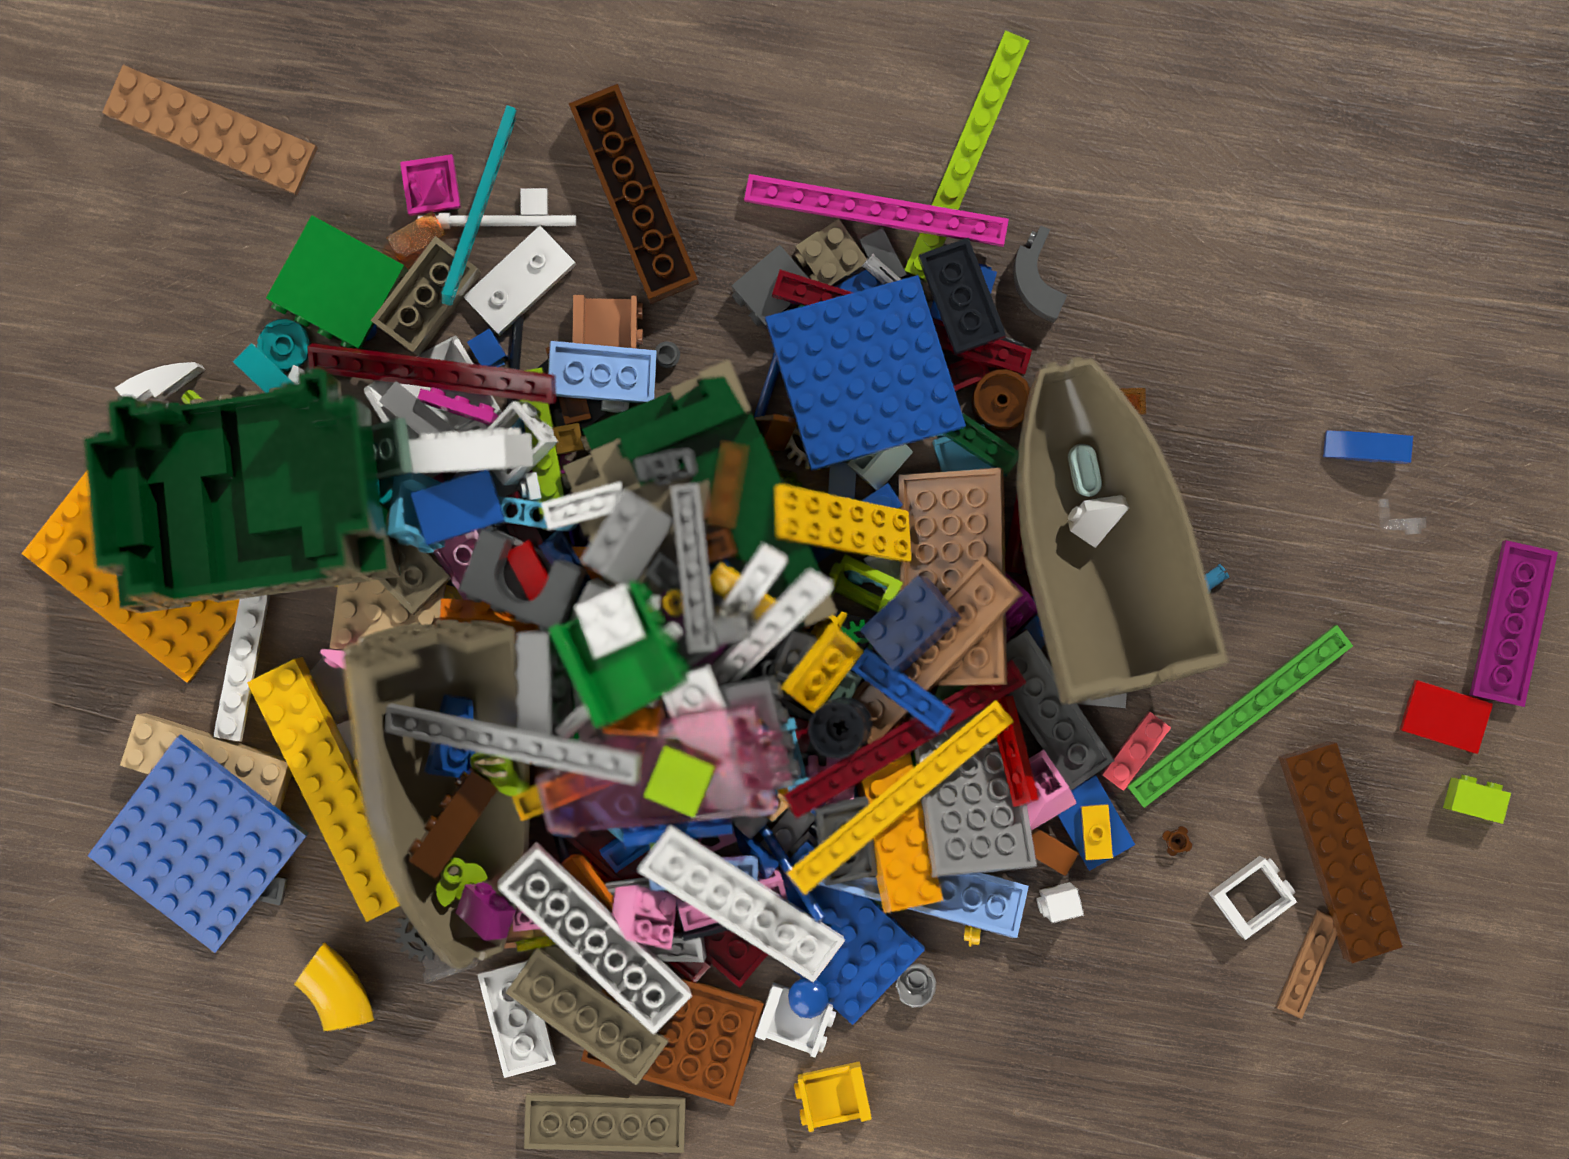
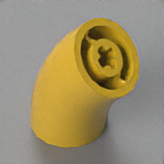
[294,942,374,1031]

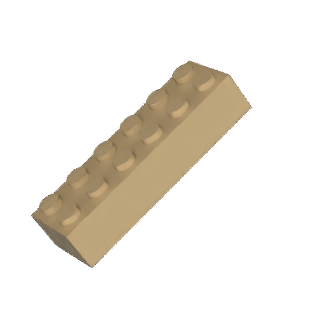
[120,713,292,810]

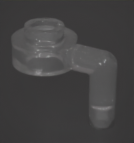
[1378,499,1427,535]

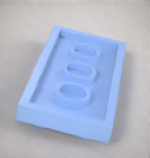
[548,341,656,404]

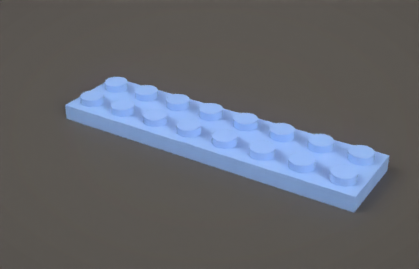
[819,873,1029,938]

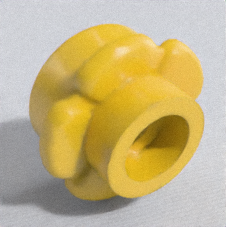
[662,589,685,616]
[964,925,981,947]

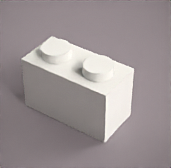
[1037,882,1083,923]

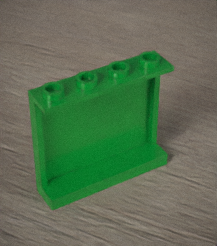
[266,215,409,350]
[548,581,690,728]

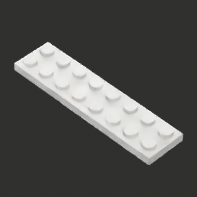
[638,825,845,983]

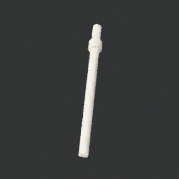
[418,213,576,229]

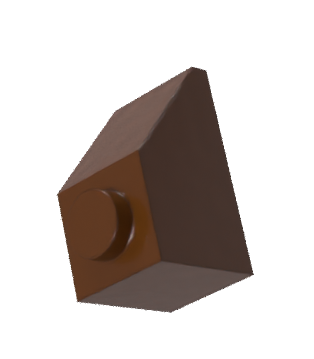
[754,414,797,457]

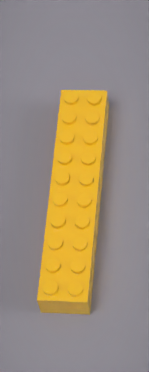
[247,657,400,922]

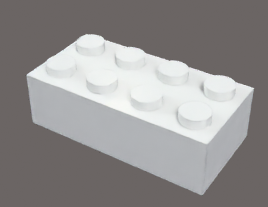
[408,428,533,473]

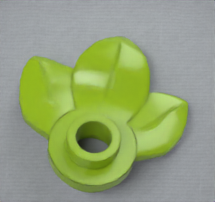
[436,857,487,907]

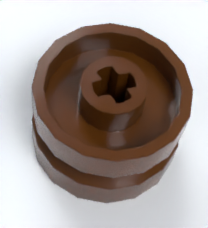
[971,370,1031,433]

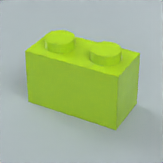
[1443,774,1511,824]

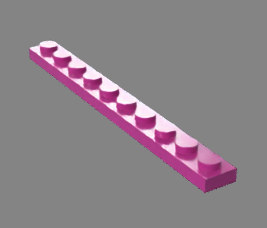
[744,174,1009,247]

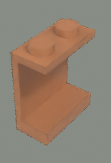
[573,295,643,349]

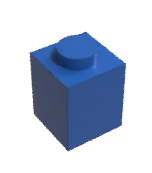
[467,329,509,368]

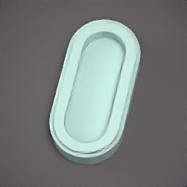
[1068,444,1102,497]

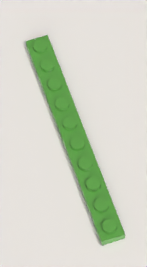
[1127,625,1353,808]

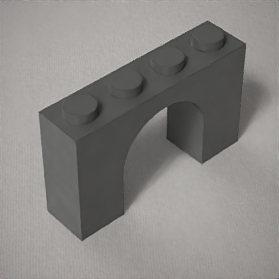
[459,528,587,632]
[717,674,800,796]

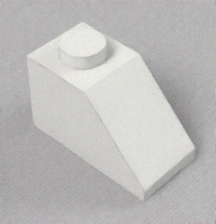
[1067,495,1129,548]

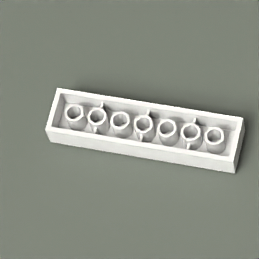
[498,842,692,1034]

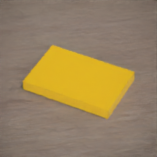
[782,623,864,714]

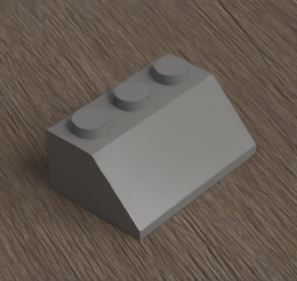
[581,489,675,588]

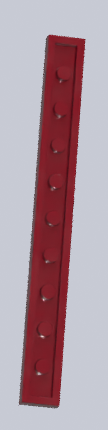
[771,269,1032,377]
[307,343,556,404]
[782,660,1027,820]

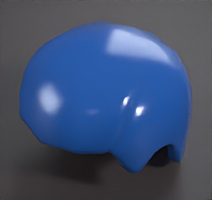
[788,977,829,1019]

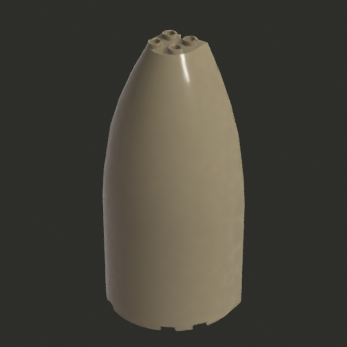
[1017,357,1228,705]
[342,620,530,969]

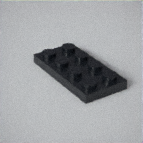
[918,237,1006,355]

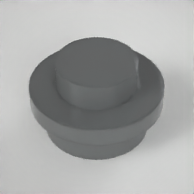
[655,341,680,368]

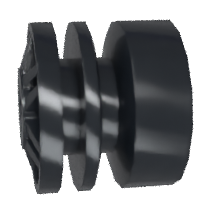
[808,697,873,759]

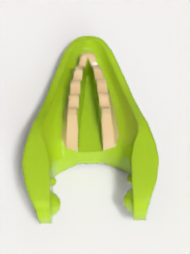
[470,752,530,796]

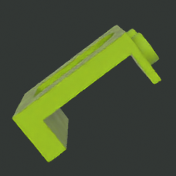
[829,554,903,613]

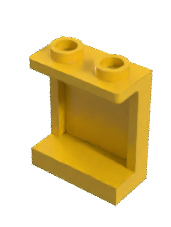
[794,1061,872,1132]

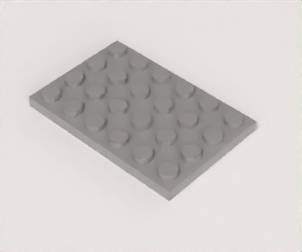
[909,710,1037,877]

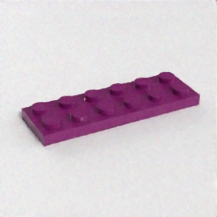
[1469,540,1558,707]

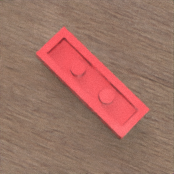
[1101,711,1171,791]

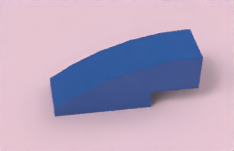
[1323,431,1413,464]

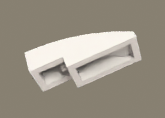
[115,362,205,401]

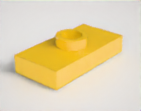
[1081,804,1113,860]

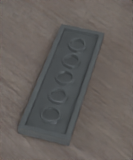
[1006,629,1115,790]

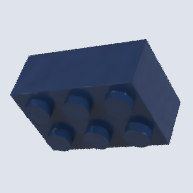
[860,575,962,672]

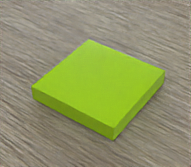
[644,745,716,818]

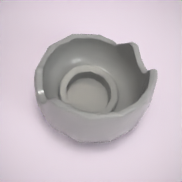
[896,963,936,1008]

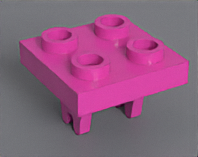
[400,154,461,216]

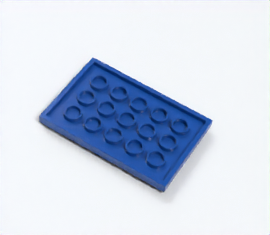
[772,840,925,1025]

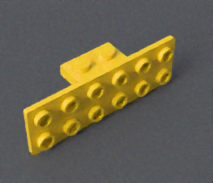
[775,484,911,563]

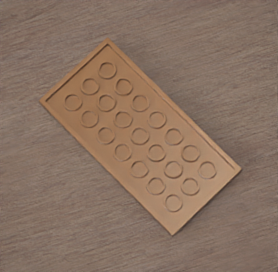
[899,468,1007,686]

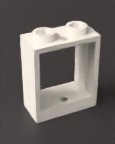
[486,402,559,485]
[1209,856,1297,940]

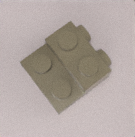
[794,219,867,286]

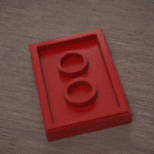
[1399,680,1493,754]

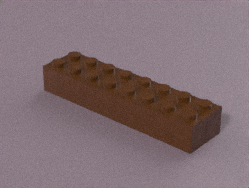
[568,84,699,304]
[1279,741,1403,963]

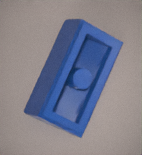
[734,827,779,879]

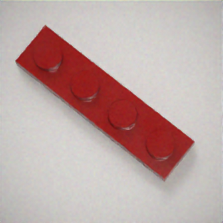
[996,696,1039,807]

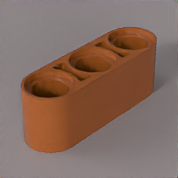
[1031,827,1079,876]

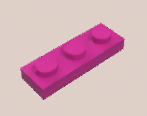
[417,387,499,426]

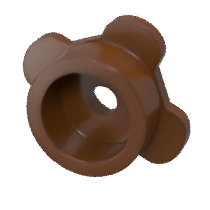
[1162,826,1192,856]

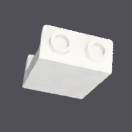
[755,982,836,1058]

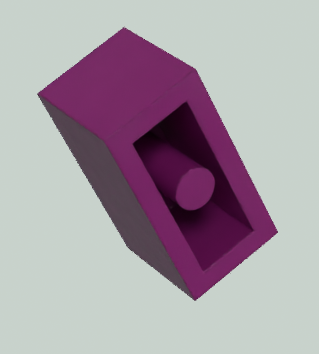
[456,882,516,940]

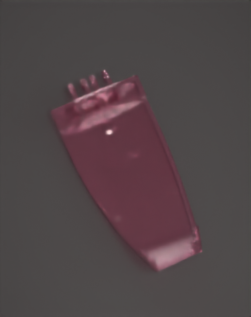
[536,703,792,836]

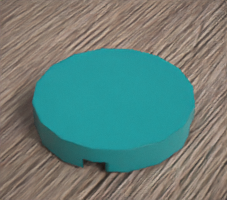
[257,319,311,372]

